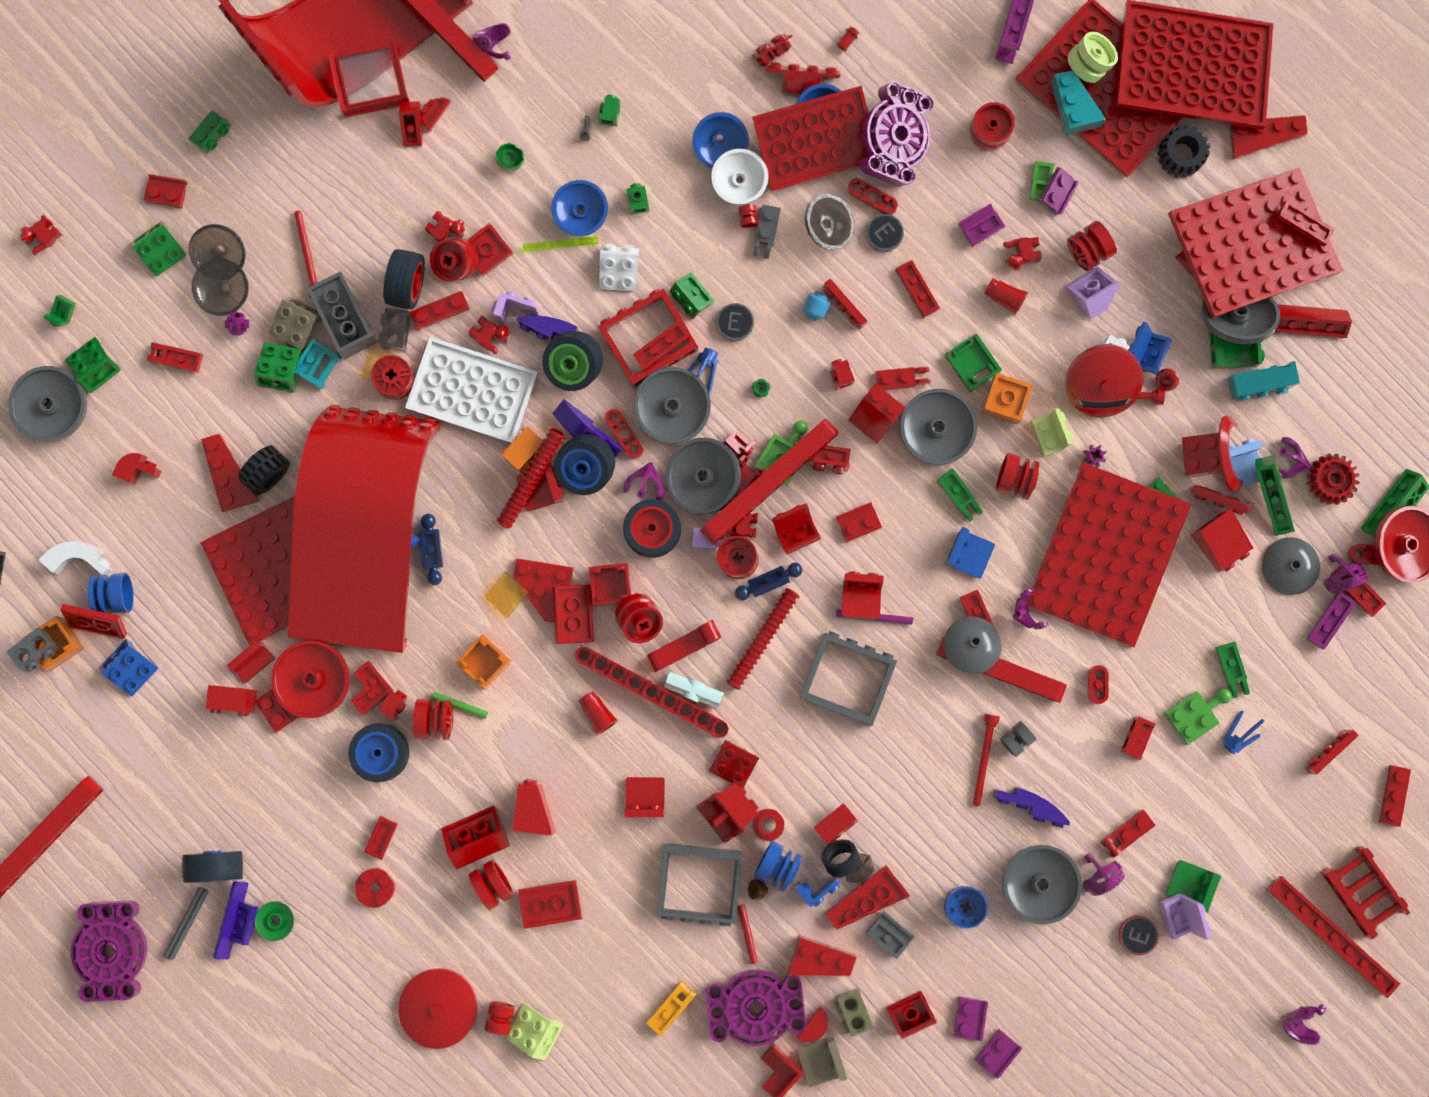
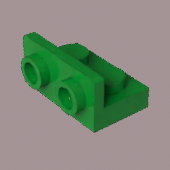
[188,110,231,154]
[669,272,715,320]

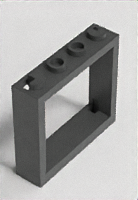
[799,631,897,726]
[657,843,742,926]

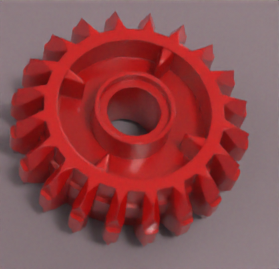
[1306,454,1360,505]

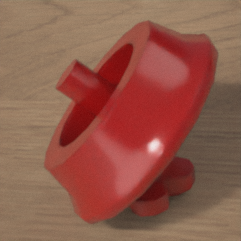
[1155,368,1179,391]

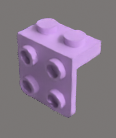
[492,292,540,324]
[1160,893,1210,940]

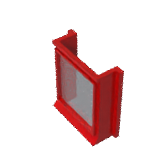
[328,41,410,118]

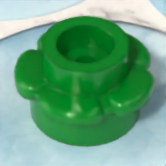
[752,379,770,397]

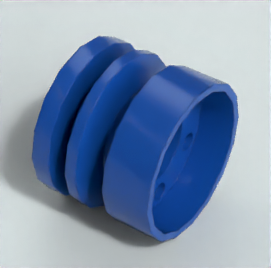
[87,572,134,614]
[754,840,802,893]
[944,886,988,929]

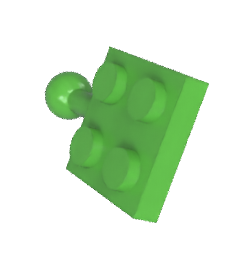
[755,420,808,486]
[1164,688,1232,745]

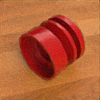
[1067,220,1117,272]
[371,355,414,400]
[995,453,1040,500]
[717,536,759,579]
[413,699,454,740]

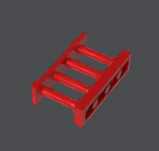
[1320,846,1410,940]

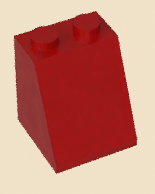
[848,383,906,444]
[1190,509,1254,572]
[512,779,555,836]

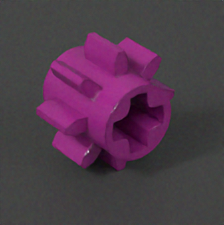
[225,312,249,336]
[1082,444,1107,468]

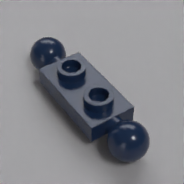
[419,513,444,585]
[735,562,803,601]

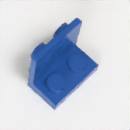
[945,527,995,579]
[100,639,158,696]
[794,877,841,908]

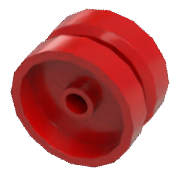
[970,102,1015,150]
[429,238,479,282]
[615,593,663,644]
[468,859,514,911]

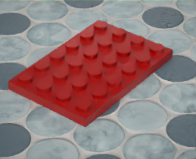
[752,85,872,191]

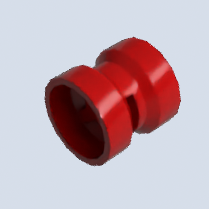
[738,204,759,228]

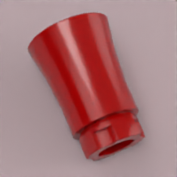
[984,278,1029,316]
[578,691,619,736]

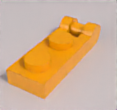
[646,981,697,1036]

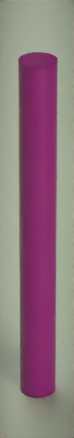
[836,609,913,625]

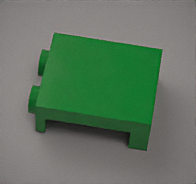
[1209,331,1265,369]

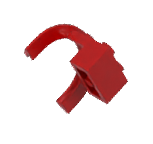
[1182,416,1243,493]

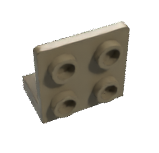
[269,297,322,350]
[797,1037,847,1087]

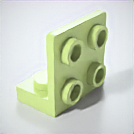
[1030,408,1073,457]
[506,1003,563,1060]

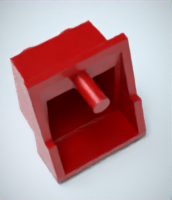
[696,782,759,844]

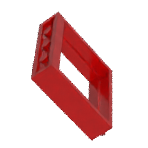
[598,288,698,388]

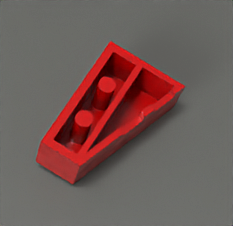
[787,935,857,976]

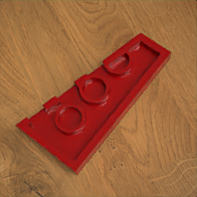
[1229,115,1308,160]
[201,434,259,512]
[825,865,911,930]

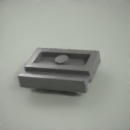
[866,911,914,959]

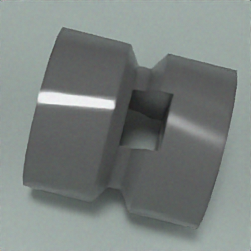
[1000,721,1037,757]

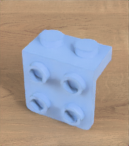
[1229,439,1263,487]

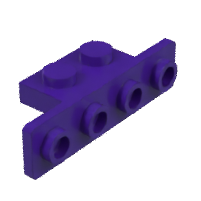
[213,881,258,959]

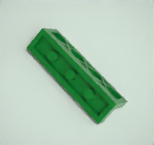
[1361,469,1429,537]

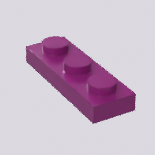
[1306,592,1357,650]

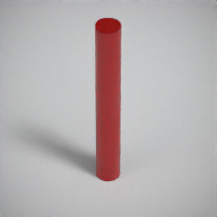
[737,904,758,964]

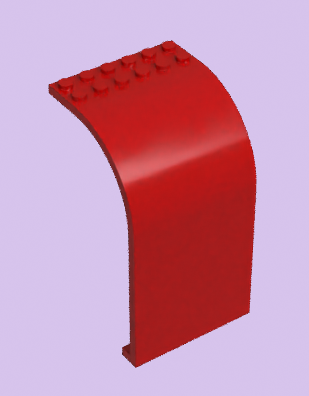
[218,0,473,107]
[288,405,441,653]

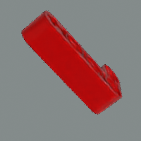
[646,620,722,673]

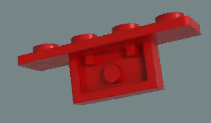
[765,62,840,94]

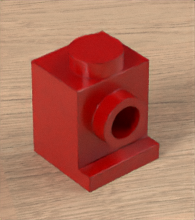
[830,359,855,390]
[378,690,408,721]

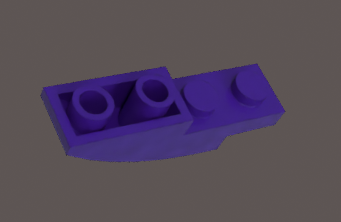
[517,315,579,341]
[552,399,623,458]
[993,787,1070,828]

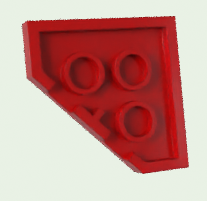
[513,558,574,623]

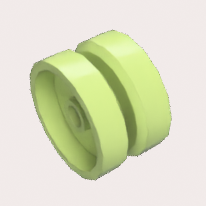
[1068,32,1118,83]

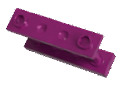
[995,0,1034,64]

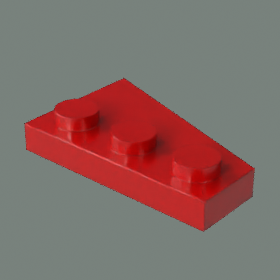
[1191,484,1254,515]

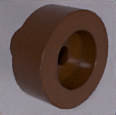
[748,880,768,900]

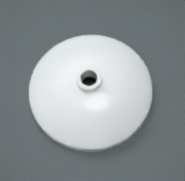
[711,149,768,205]

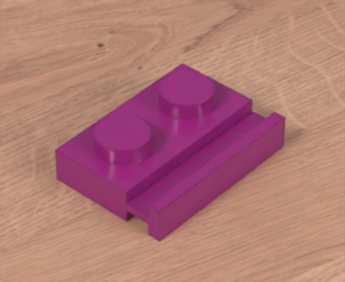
[1039,167,1079,215]
[958,203,1005,247]
[953,996,988,1041]
[975,1029,1022,1079]

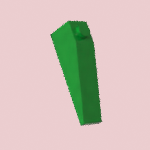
[1255,455,1295,536]

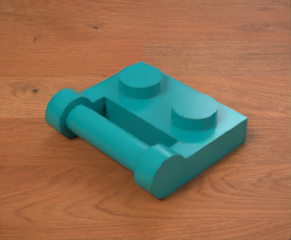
[295,339,342,389]

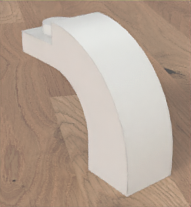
[38,541,113,576]

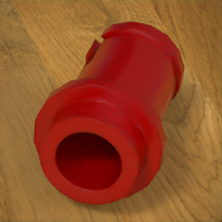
[836,26,859,52]

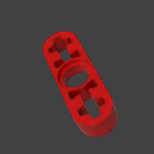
[848,178,898,215]
[605,409,643,459]

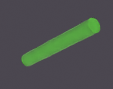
[432,692,488,719]

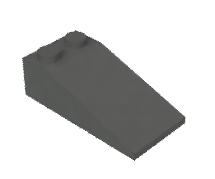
[307,271,378,359]

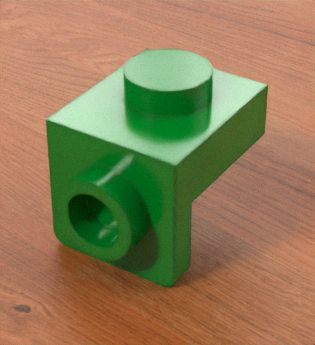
[44,295,76,327]

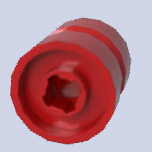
[484,1001,515,1035]

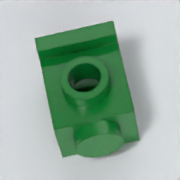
[598,95,621,126]
[627,183,649,215]

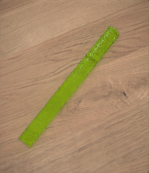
[523,236,598,252]

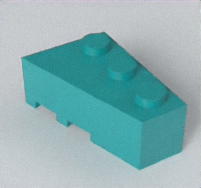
[1051,70,1106,136]
[1228,361,1300,402]

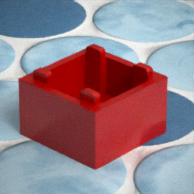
[589,563,632,607]
[205,685,257,716]

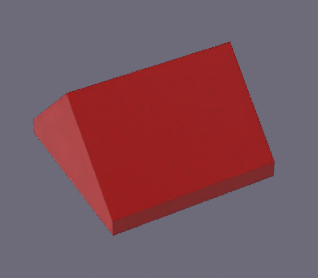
[886,991,937,1040]

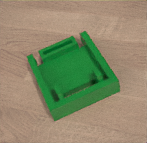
[944,334,1002,392]

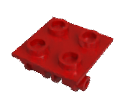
[752,34,793,67]
[709,740,759,788]

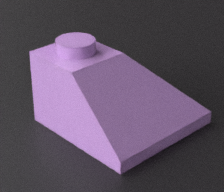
[1066,267,1119,319]

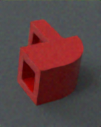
[112,453,162,485]

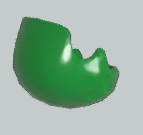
[496,143,525,172]

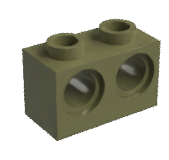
[835,988,874,1036]

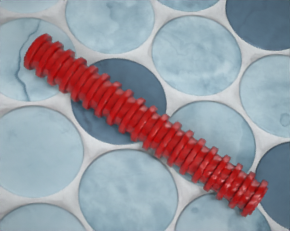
[497,428,565,528]
[726,588,800,690]

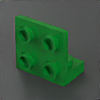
[131,221,186,276]
[66,337,121,393]
[253,342,301,393]
[1166,860,1221,913]

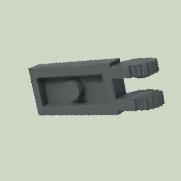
[753,204,781,259]

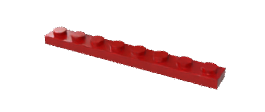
[1267,875,1400,998]

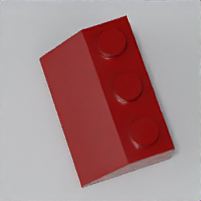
[441,805,510,870]

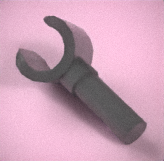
[579,116,591,141]

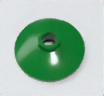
[255,901,294,941]

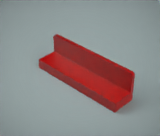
[1275,304,1352,338]

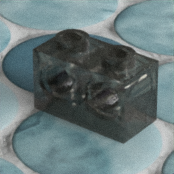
[378,308,411,352]

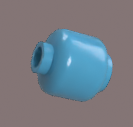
[802,291,830,321]

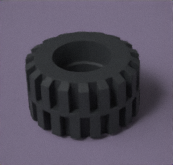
[1158,125,1210,178]
[238,445,290,496]

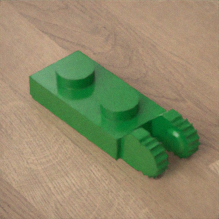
[937,468,983,522]
[1215,642,1250,698]

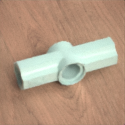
[664,672,724,708]

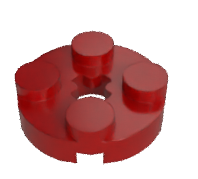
[355,868,395,908]

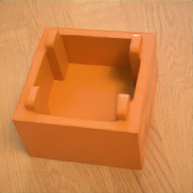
[981,373,1033,425]
[502,426,543,474]
[23,616,84,671]
[456,634,512,689]

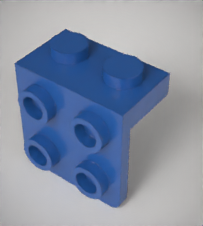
[1128,322,1172,375]

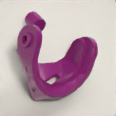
[472,23,512,61]
[1279,437,1311,479]
[623,462,665,500]
[1324,553,1368,593]
[1012,589,1049,630]
[1083,853,1125,896]
[1281,1004,1327,1045]

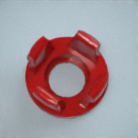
[752,809,785,841]

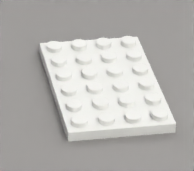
[405,337,538,444]

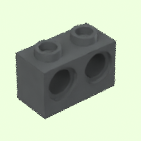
[6,627,59,673]

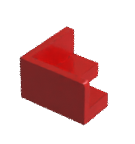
[760,1043,803,1097]

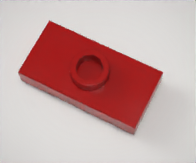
[364,816,399,860]

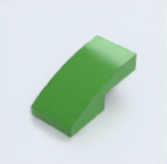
[1030,161,1054,200]

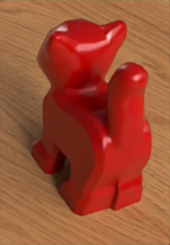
[425,211,465,242]
[20,215,62,255]
[1003,237,1042,270]
[468,315,509,354]
[728,513,758,538]

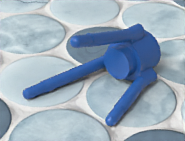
[688,348,719,395]
[1223,711,1264,755]

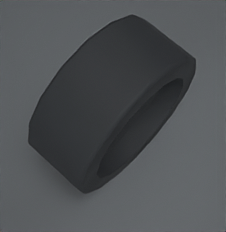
[821,839,861,878]

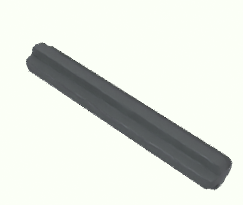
[164,887,209,960]

